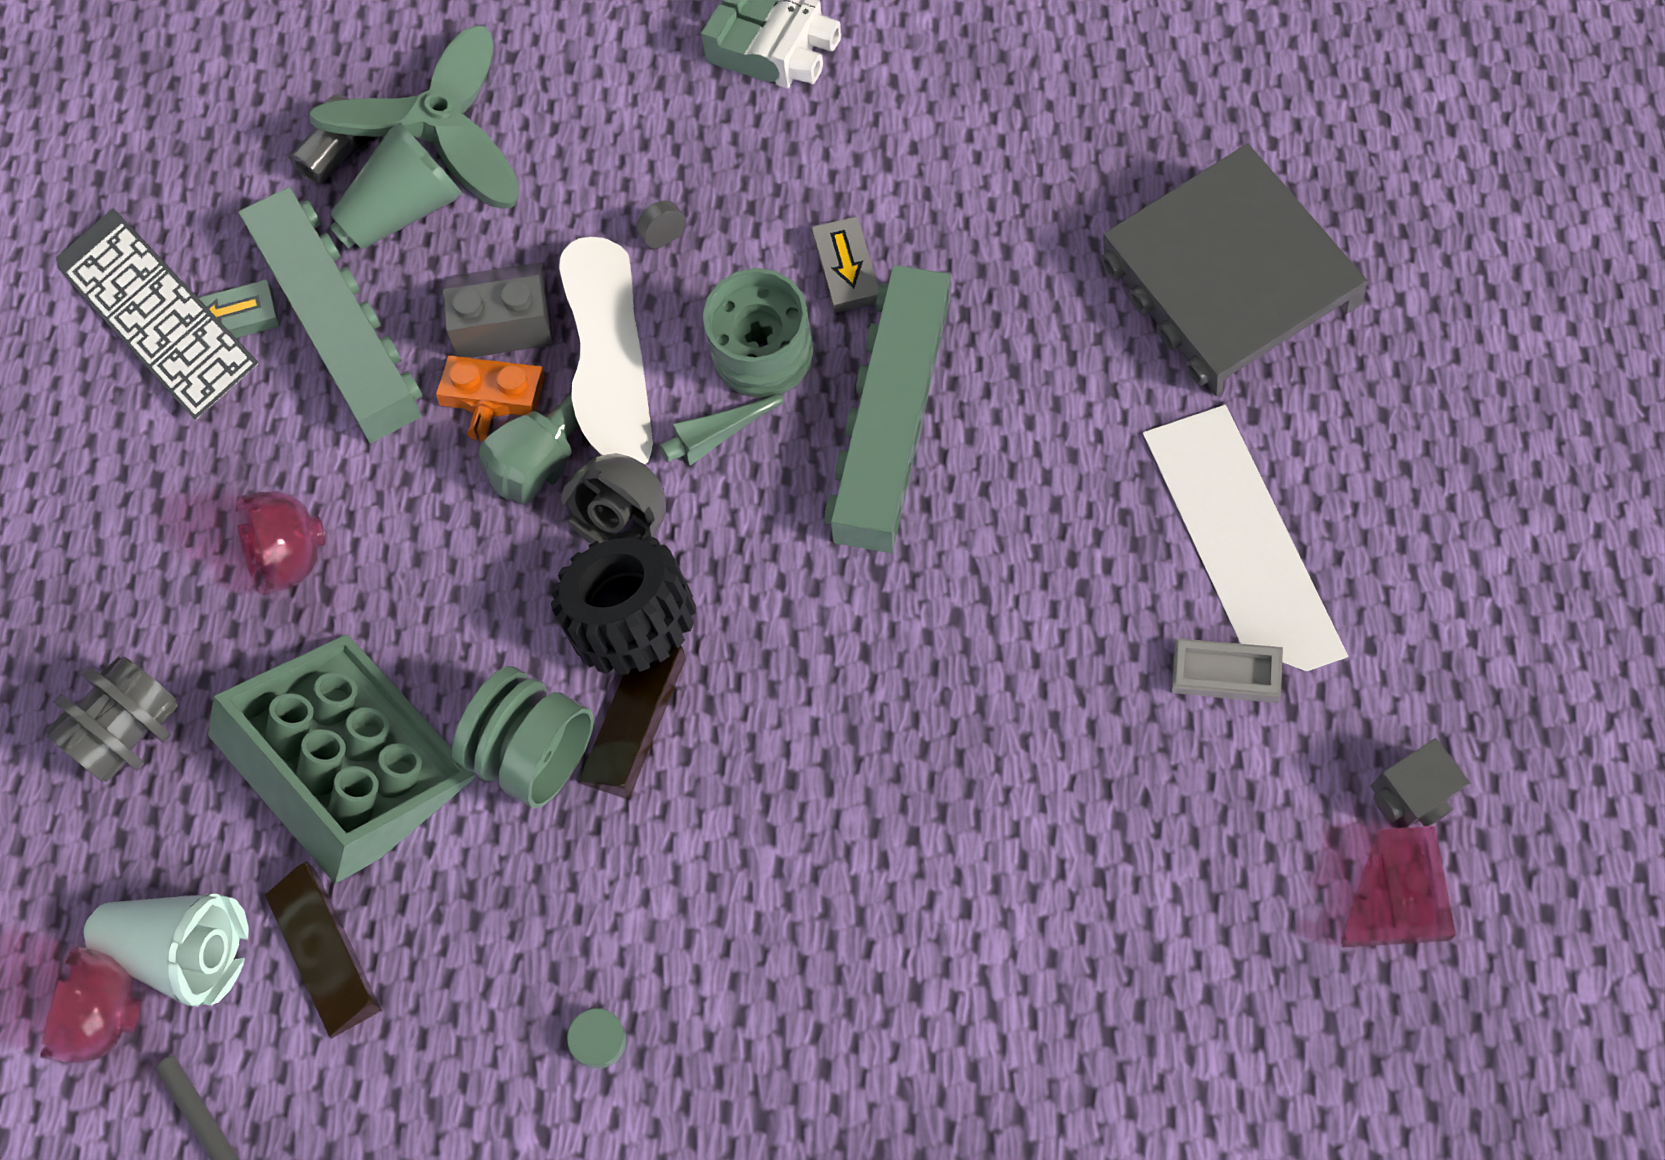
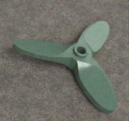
[309,26,519,209]

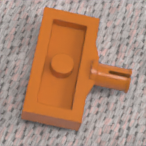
[436,355,545,441]

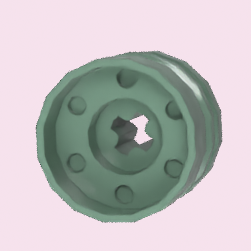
[702,268,814,398]
[452,666,594,808]

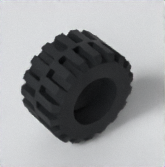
[551,533,696,675]

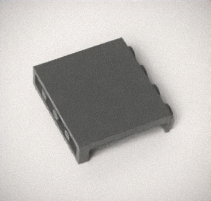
[1101,143,1368,396]

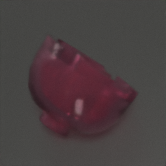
[235,491,326,595]
[40,946,143,1063]

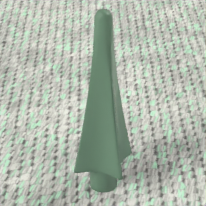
[659,394,784,465]

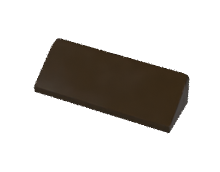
[579,646,686,800]
[265,861,382,1039]

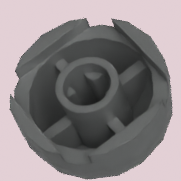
[561,453,666,544]

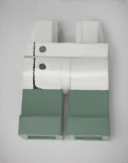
[701,0,841,89]

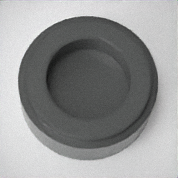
[637,201,686,249]

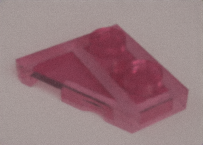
[1341,826,1456,948]

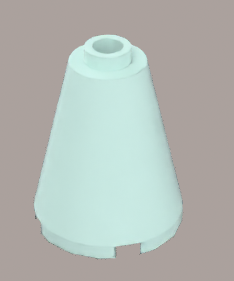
[84,894,249,1007]

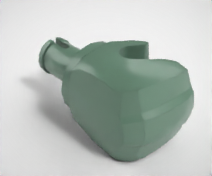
[479,391,579,504]

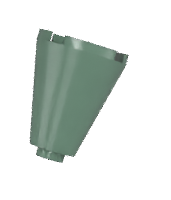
[330,122,462,249]

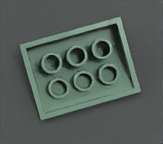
[208,634,476,884]

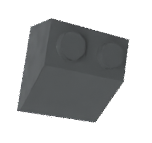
[443,262,554,358]

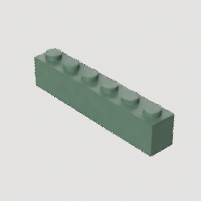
[238,186,423,444]
[824,265,951,554]

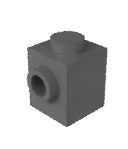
[1370,738,1470,830]

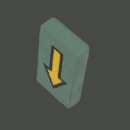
[199,279,280,338]

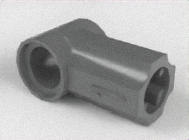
[289,94,378,184]

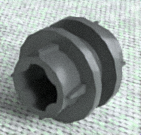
[46,656,179,782]

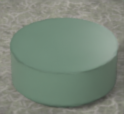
[567,1008,626,1069]

